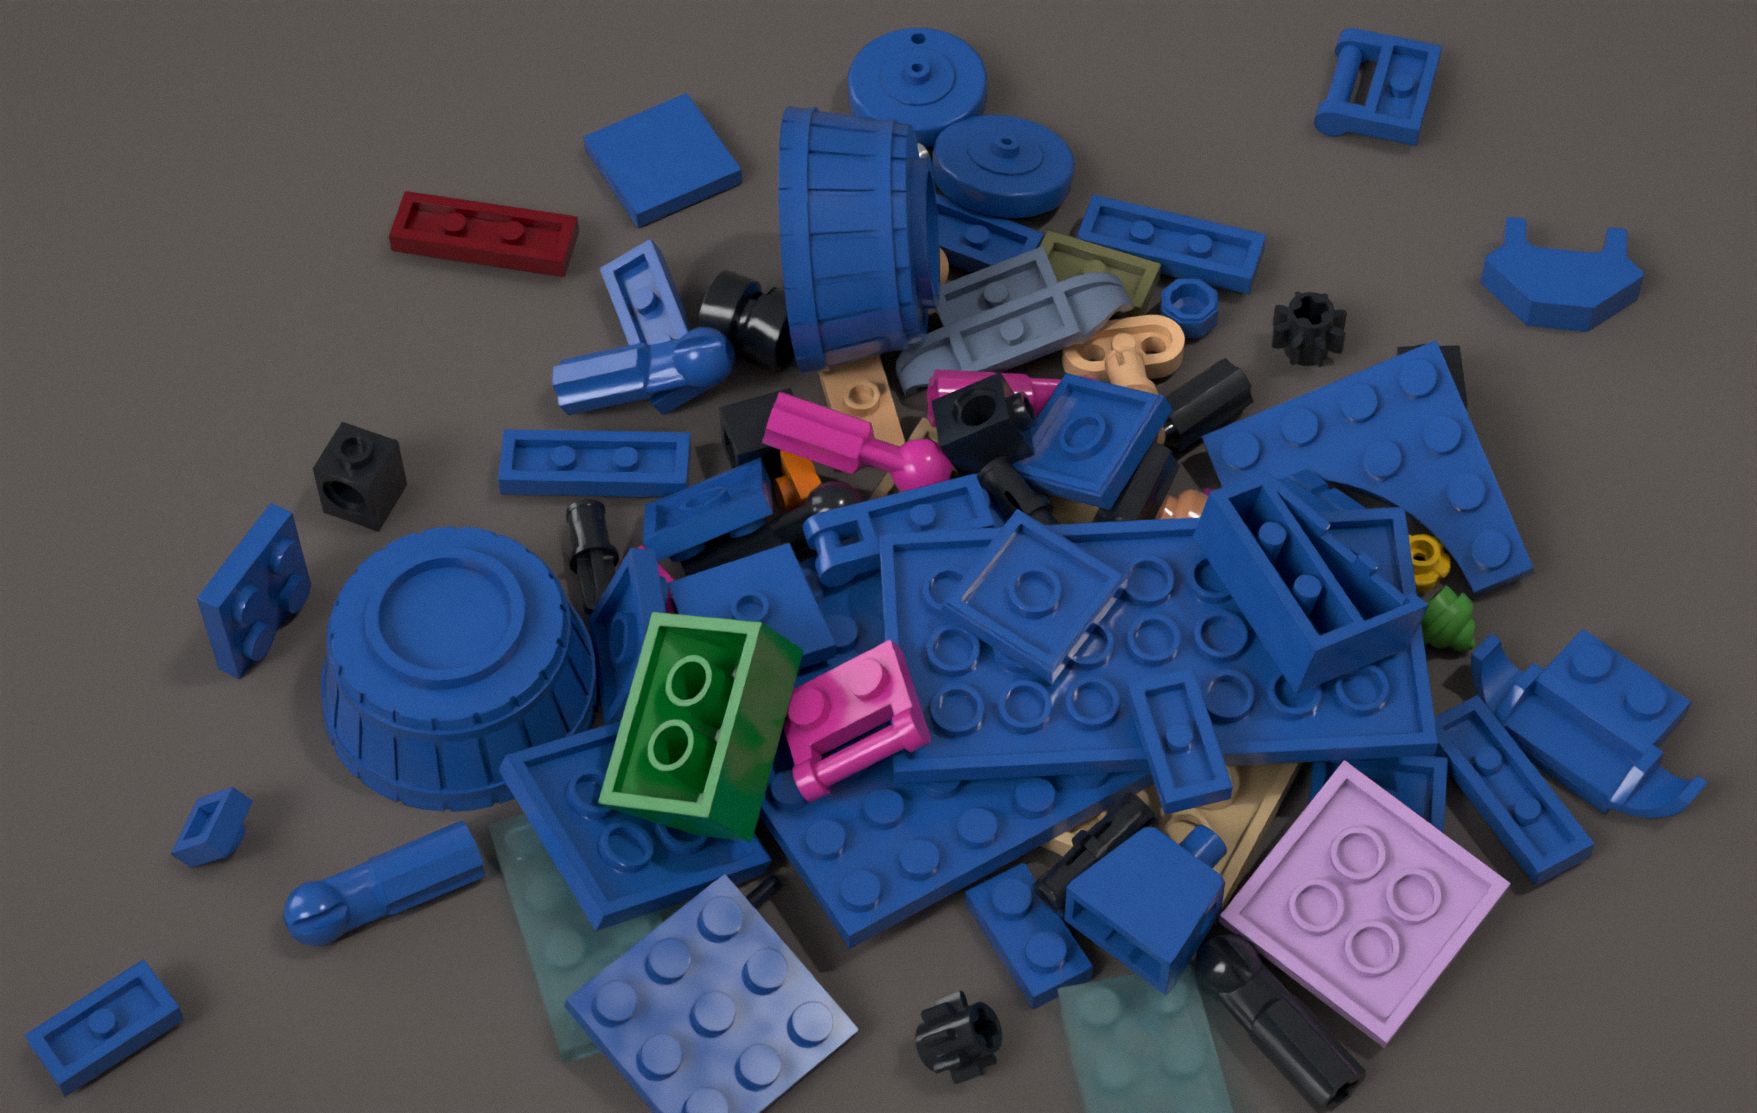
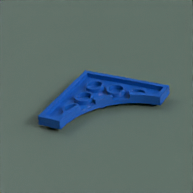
[1202,340,1535,597]

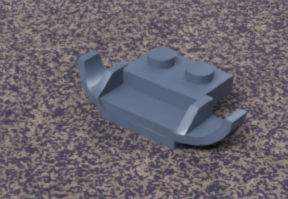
[896,246,1134,397]

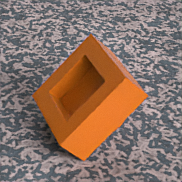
[773,450,821,514]

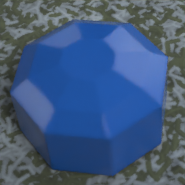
[1160,279,1218,338]

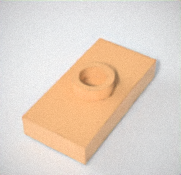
[819,355,905,466]

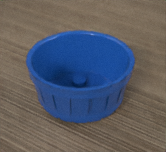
[778,106,940,376]
[321,526,600,812]

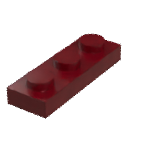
[389,191,579,277]

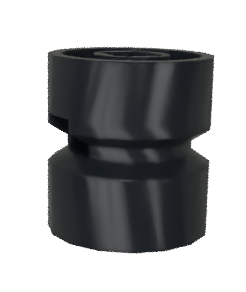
[697,270,795,372]

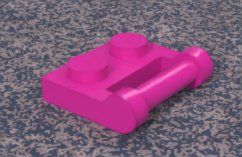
[783,639,931,803]

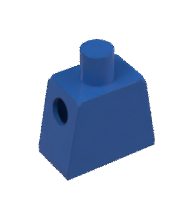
[1064,825,1227,996]

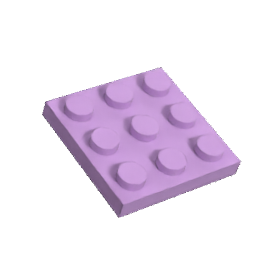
[1219,760,1511,1049]

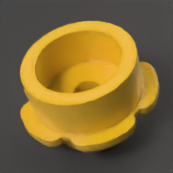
[1408,534,1451,593]

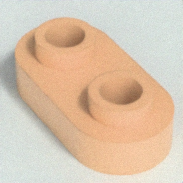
[1062,315,1185,384]

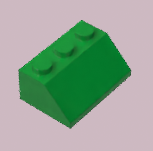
[598,612,804,842]

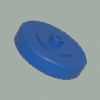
[848,28,987,148]
[932,114,1075,218]

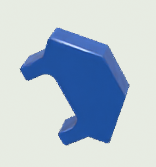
[1481,217,1644,332]

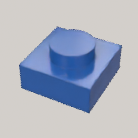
[171,787,253,868]

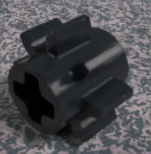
[1271,291,1347,367]
[915,991,1002,1084]

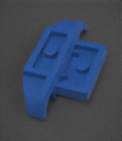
[1471,629,1708,818]

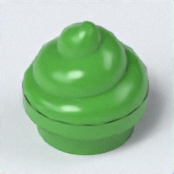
[1421,585,1476,652]

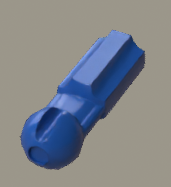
[552,327,735,415]
[283,820,486,947]

